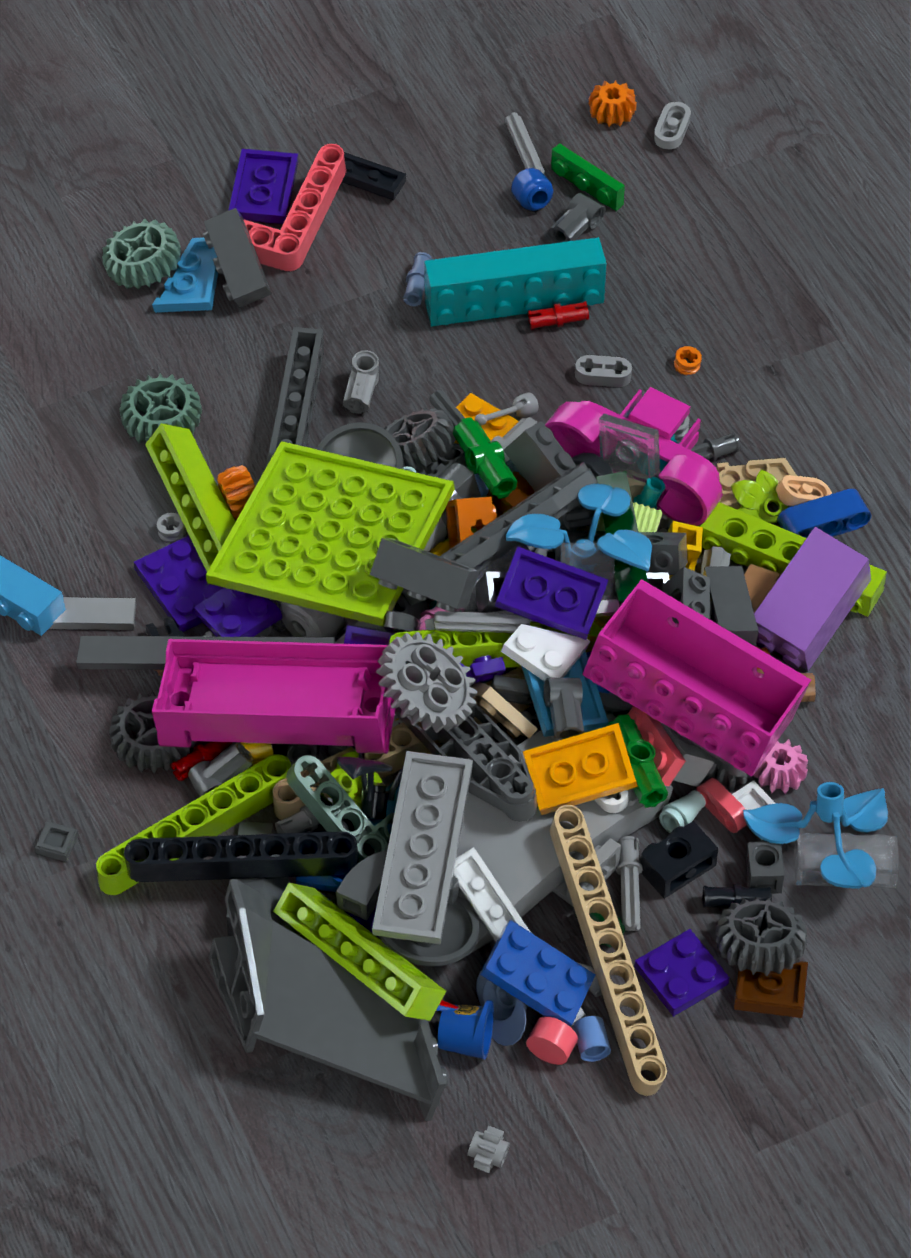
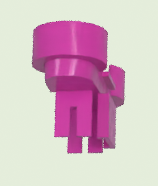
[545,387,723,526]

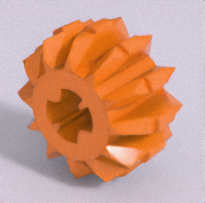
[588,80,637,127]
[217,465,255,519]

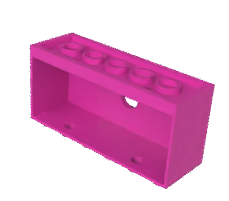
[582,579,811,777]

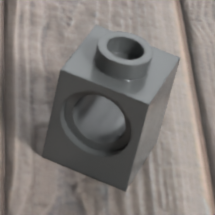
[745,840,785,893]

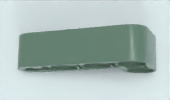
[286,755,394,863]

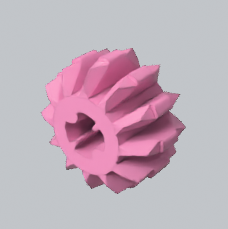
[754,739,808,794]

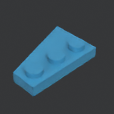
[152,237,218,313]

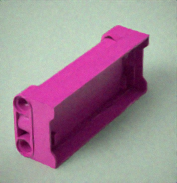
[152,639,396,754]

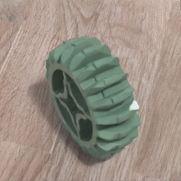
[102,219,181,290]
[119,373,202,444]

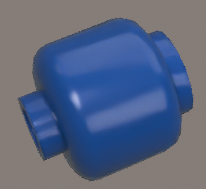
[511,168,553,211]

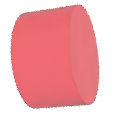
[526,1016,578,1065]

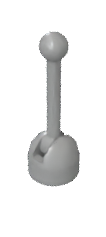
[475,392,539,426]

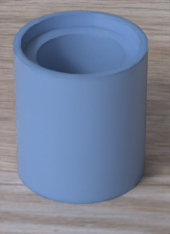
[573,1016,611,1062]

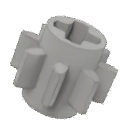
[468,1126,510,1173]

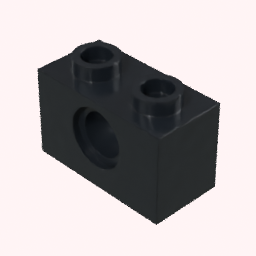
[640,821,718,899]

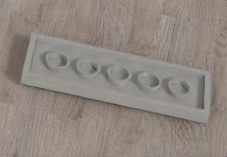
[372,751,473,945]

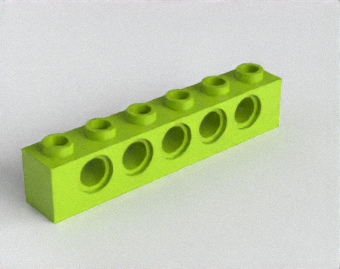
[700,502,887,617]
[273,882,446,1021]

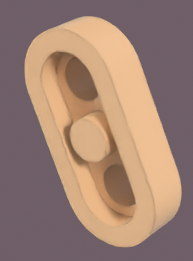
[776,475,832,506]

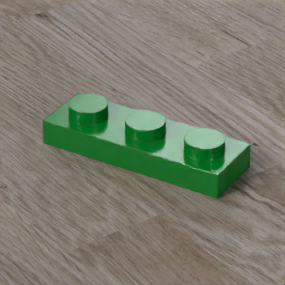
[551,143,625,211]

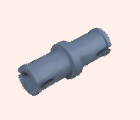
[403,252,432,306]

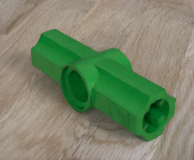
[453,417,517,499]
[607,715,668,808]

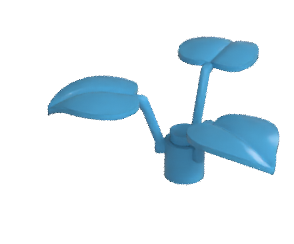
[506,484,652,572]
[743,782,888,889]

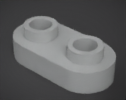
[654,102,691,149]

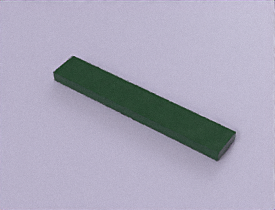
[596,471,648,606]

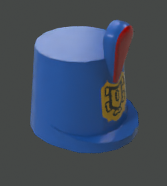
[436,1000,494,1060]

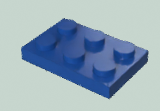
[480,919,596,1026]

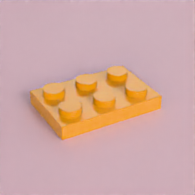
[523,723,638,815]

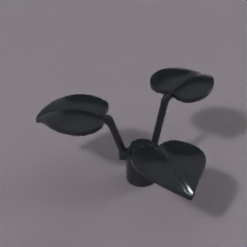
[337,746,404,819]

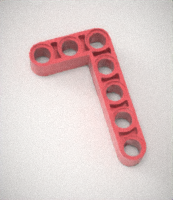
[244,144,346,271]

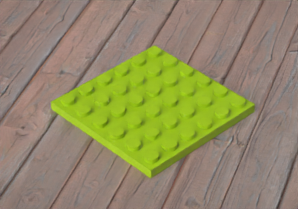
[206,441,455,627]

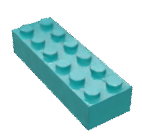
[424,237,607,327]

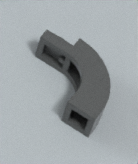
[336,850,459,921]

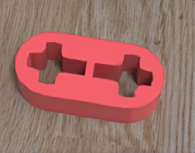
[697,778,747,833]

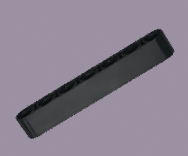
[124,831,358,882]

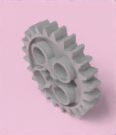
[377,632,477,733]

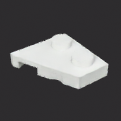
[501,624,590,682]

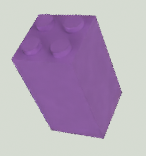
[754,527,871,671]

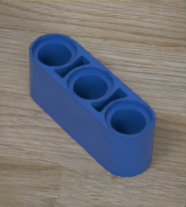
[777,489,871,538]

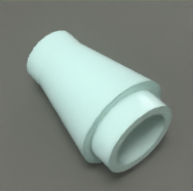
[659,790,706,833]

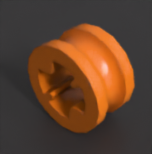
[674,346,702,375]

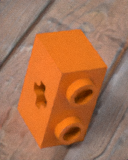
[446,497,497,549]

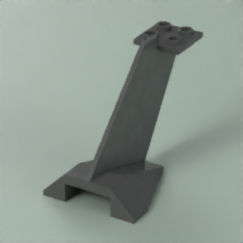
[208,879,448,1121]

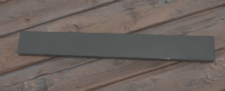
[76,636,336,670]

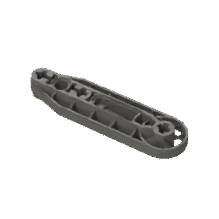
[402,462,598,605]
[395,704,537,822]

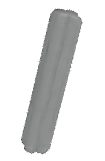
[505,112,545,174]
[434,611,530,633]

